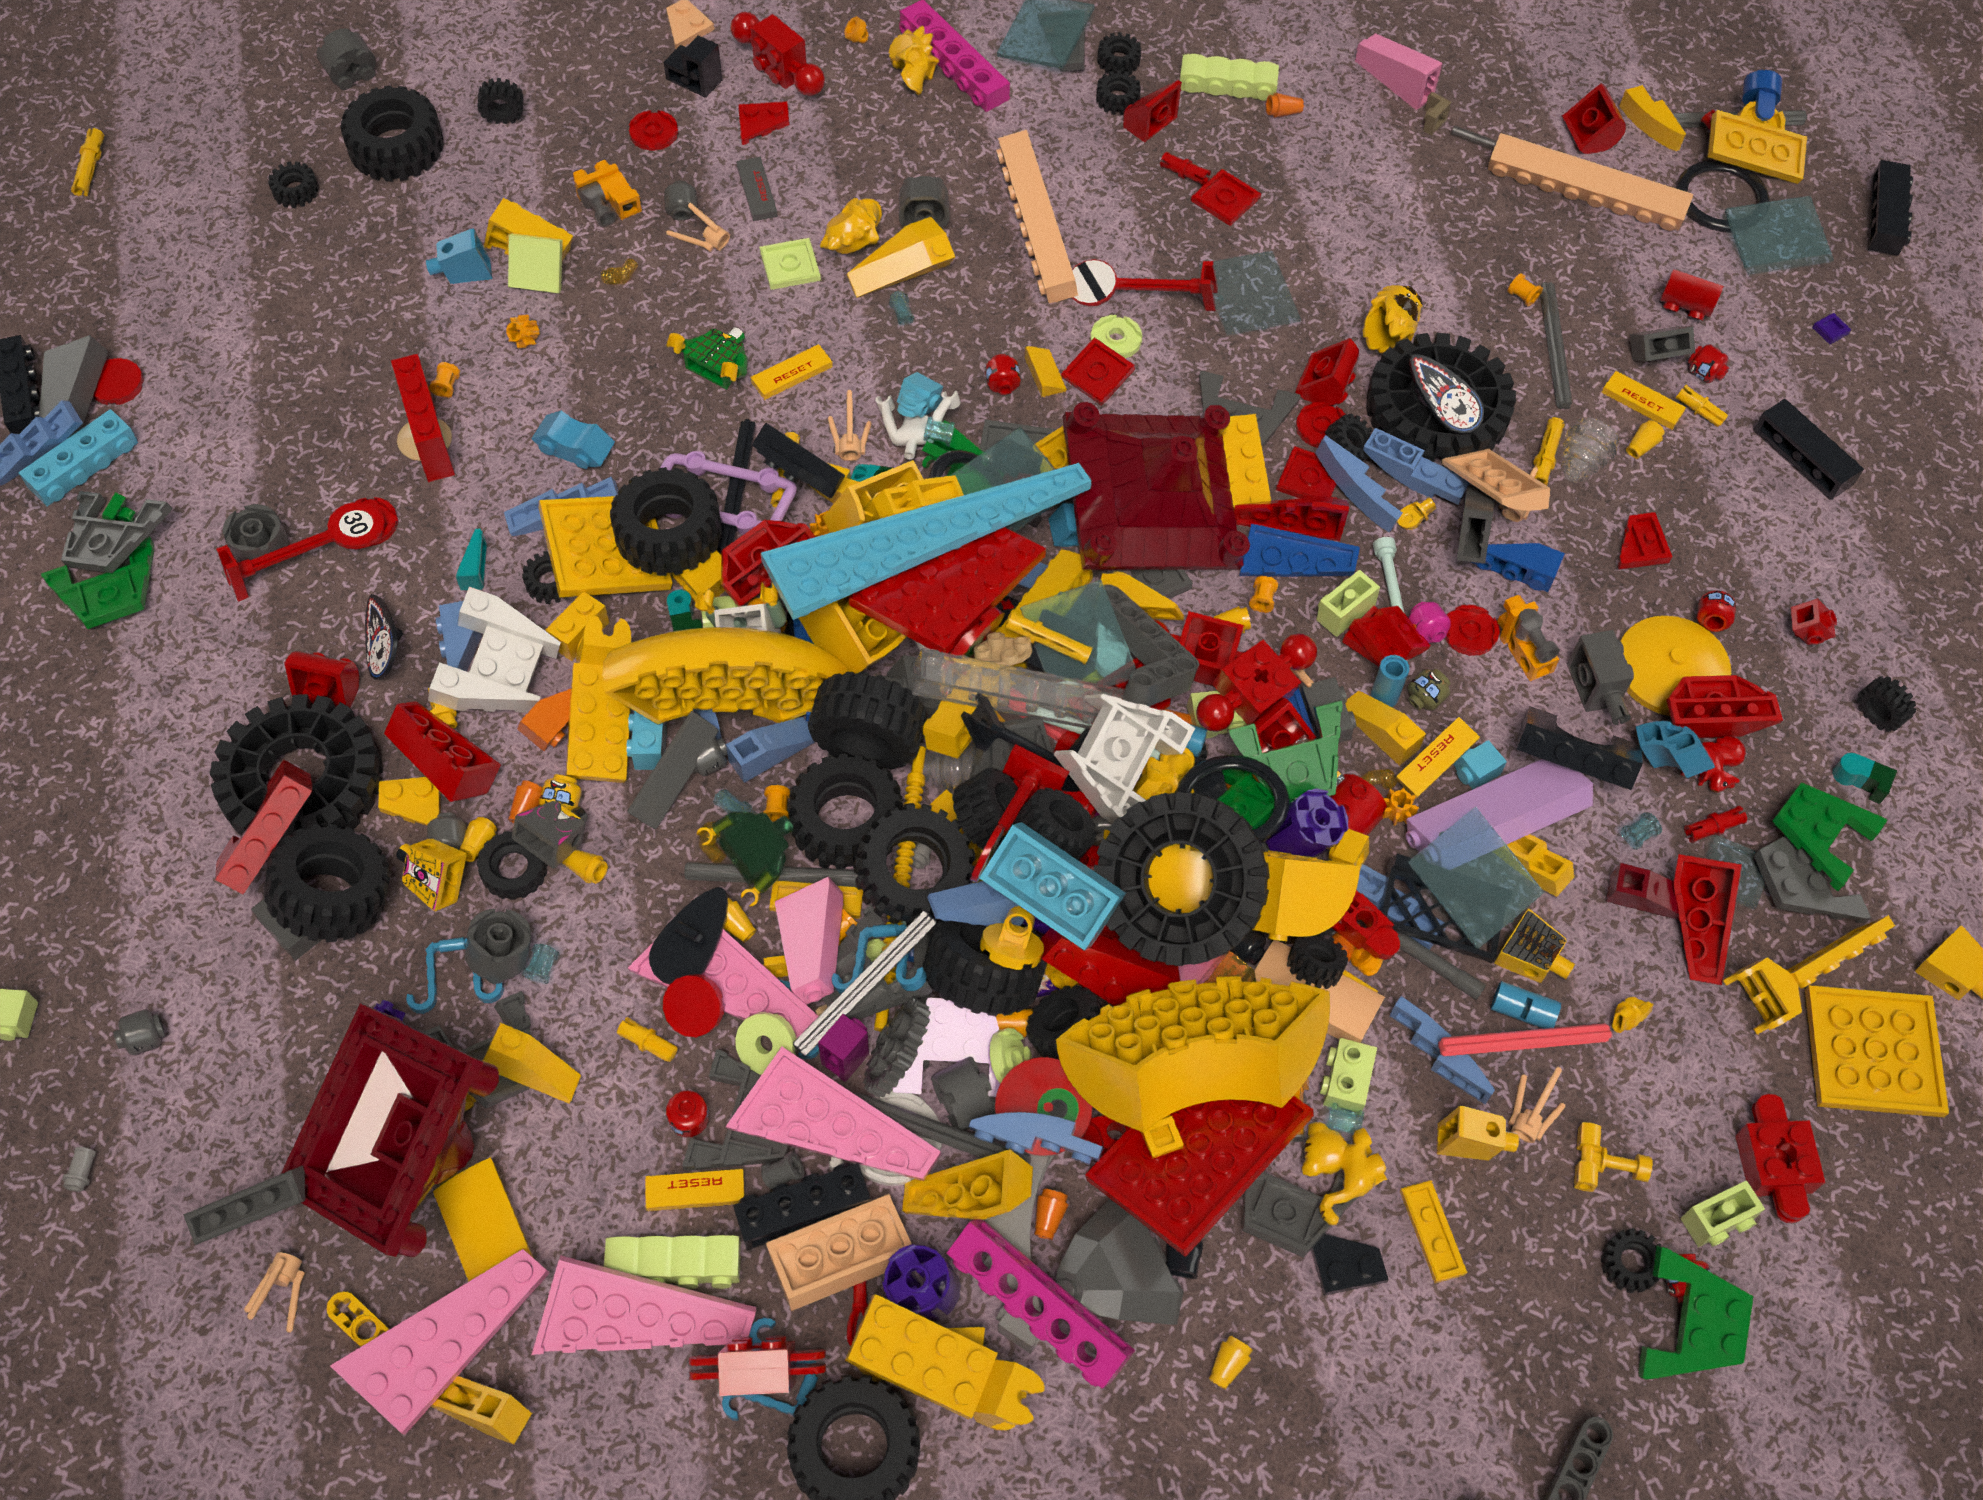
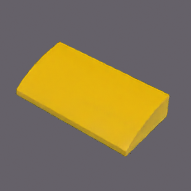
[433,1157,534,1281]

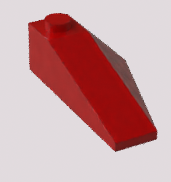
[1234,496,1349,542]
[1674,854,1742,985]

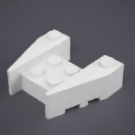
[428,587,561,713]
[1054,694,1195,824]

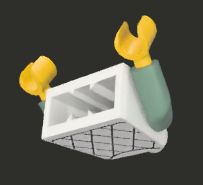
[695,582,786,633]

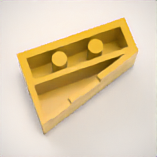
[484,198,573,261]

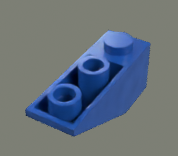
[1470,543,1565,592]

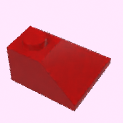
[1123,80,1182,143]

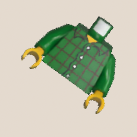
[666,328,748,390]

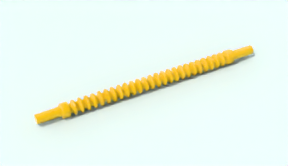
[874,746,926,1032]

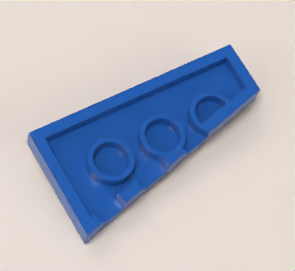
[1239,524,1360,577]

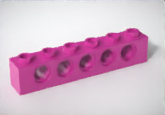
[899,0,1010,112]
[947,1219,1136,1389]

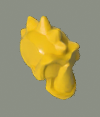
[889,26,939,95]
[820,198,882,254]
[1132,748,1195,800]

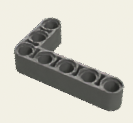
[1091,584,1199,706]
[1543,1417,1613,1500]

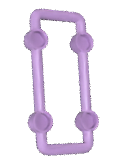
[660,451,797,535]

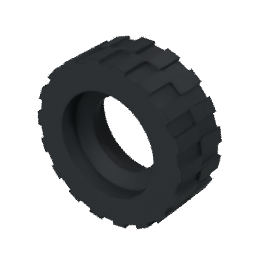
[477,831,548,900]

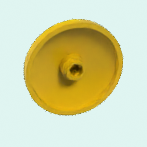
[1621,616,1731,716]

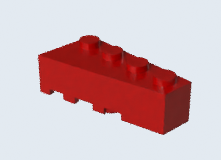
[384,701,501,802]
[1041,928,1180,1006]

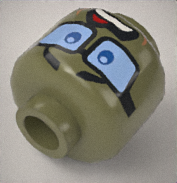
[1407,669,1451,711]

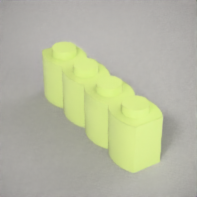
[1180,54,1279,101]
[604,1235,741,1289]

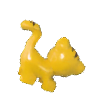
[1302,1122,1387,1225]

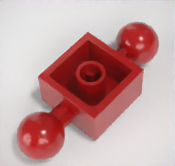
[730,12,825,96]
[1154,611,1244,686]
[1196,633,1317,732]

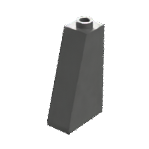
[39,335,108,439]
[1457,486,1494,564]

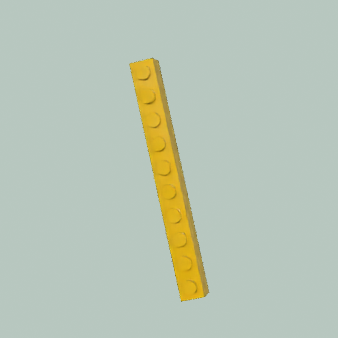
[923,549,1093,759]

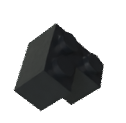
[664,35,722,98]

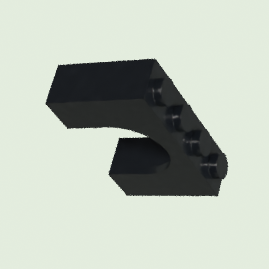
[1516,706,1643,791]

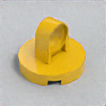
[980,906,1044,970]

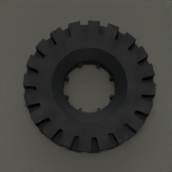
[1366,333,1516,467]
[210,694,383,847]
[1094,792,1270,966]

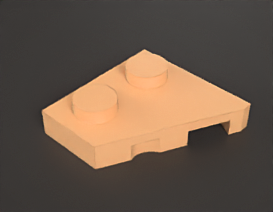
[666,0,715,49]

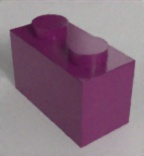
[818,1014,869,1082]

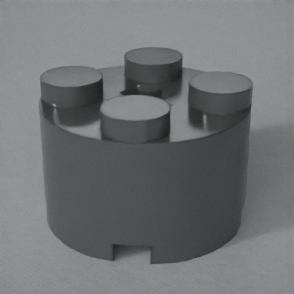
[317,28,376,90]
[898,176,950,227]
[223,504,289,569]
[465,909,531,984]
[931,1056,995,1131]

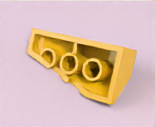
[846,217,955,298]
[902,1149,1033,1220]

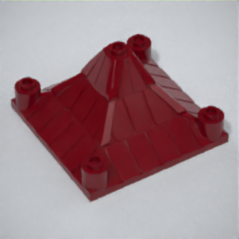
[1062,402,1250,570]
[280,1003,499,1258]

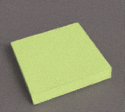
[508,233,562,293]
[760,238,821,290]

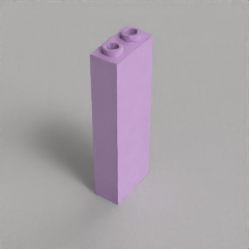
[1406,759,1593,870]

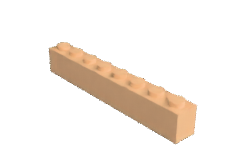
[996,130,1079,303]
[1487,133,1694,231]

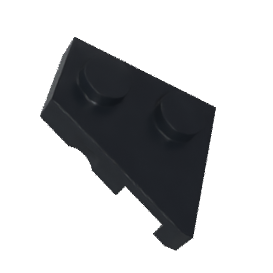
[1311,1234,1389,1296]

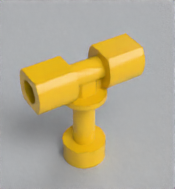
[1574,1122,1653,1192]

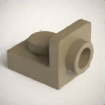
[1423,92,1452,136]

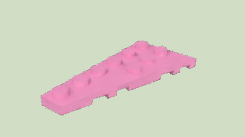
[628,929,818,1038]
[726,1047,942,1181]
[330,1249,549,1435]
[532,1256,756,1355]

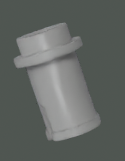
[911,842,932,869]
[62,1147,96,1192]

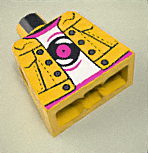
[396,839,467,911]

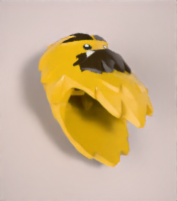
[1363,285,1423,353]

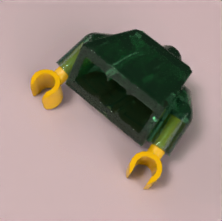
[697,811,794,906]

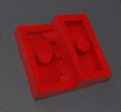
[1349,606,1431,666]

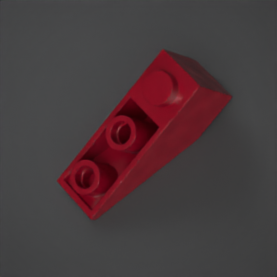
[1606,863,1680,920]

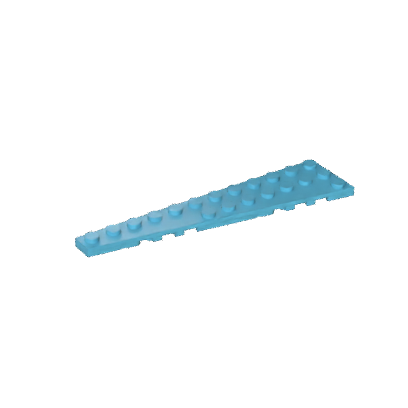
[761,463,1091,620]

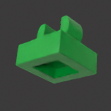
[922,441,952,469]
[102,492,136,522]

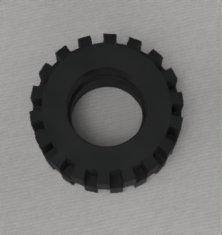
[952,767,1026,852]
[1013,788,1097,861]
[1026,985,1103,1060]

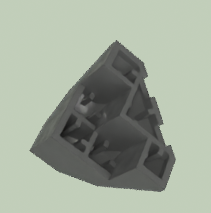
[1055,1199,1184,1325]

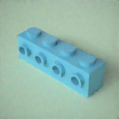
[18,409,138,506]
[626,711,667,770]

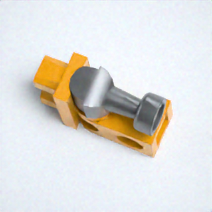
[573,160,642,227]
[1498,595,1560,681]

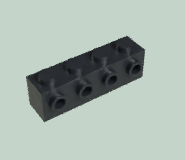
[1868,160,1913,255]
[0,335,41,434]
[1754,398,1864,500]
[733,1163,871,1251]

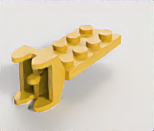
[565,616,631,783]
[1722,915,1895,1035]
[845,1294,1045,1431]

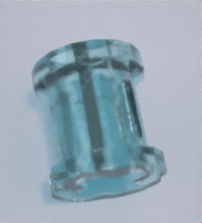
[923,417,955,447]
[1621,812,1662,850]
[522,944,560,984]
[1327,1102,1365,1136]

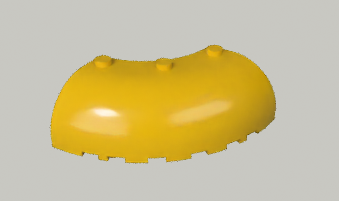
[799,460,923,674]
[603,627,849,725]
[1103,829,1360,941]
[1056,976,1330,1133]

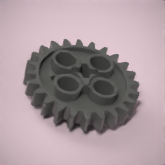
[863,998,931,1098]

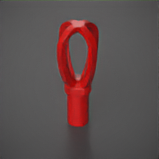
[847,1281,868,1346]

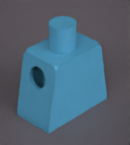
[426,228,492,284]

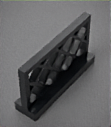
[1380,853,1512,963]

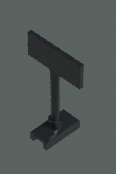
[961,693,1090,792]

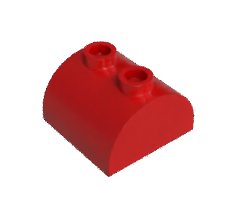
[1562,83,1626,154]
[1660,269,1724,321]
[1295,338,1359,406]
[284,651,359,708]
[1253,697,1317,752]
[1329,774,1387,836]

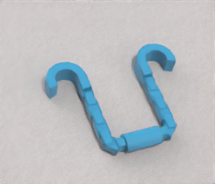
[832,924,927,994]
[406,937,504,1014]
[722,1318,818,1421]

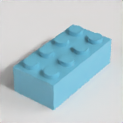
[979,822,1126,950]

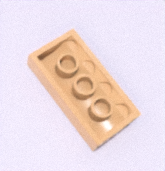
[1442,449,1550,511]
[1249,940,1385,1043]
[766,1194,912,1311]

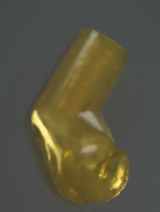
[601,258,638,285]
[1361,769,1397,789]
[699,821,726,863]

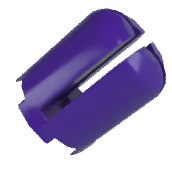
[1266,788,1348,858]
[882,1244,960,1322]

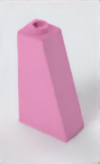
[1355,34,1442,110]
[775,877,843,1005]

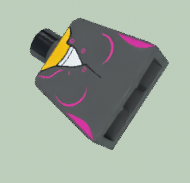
[512,801,588,869]

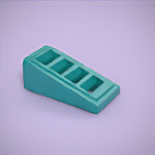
[456,529,487,590]

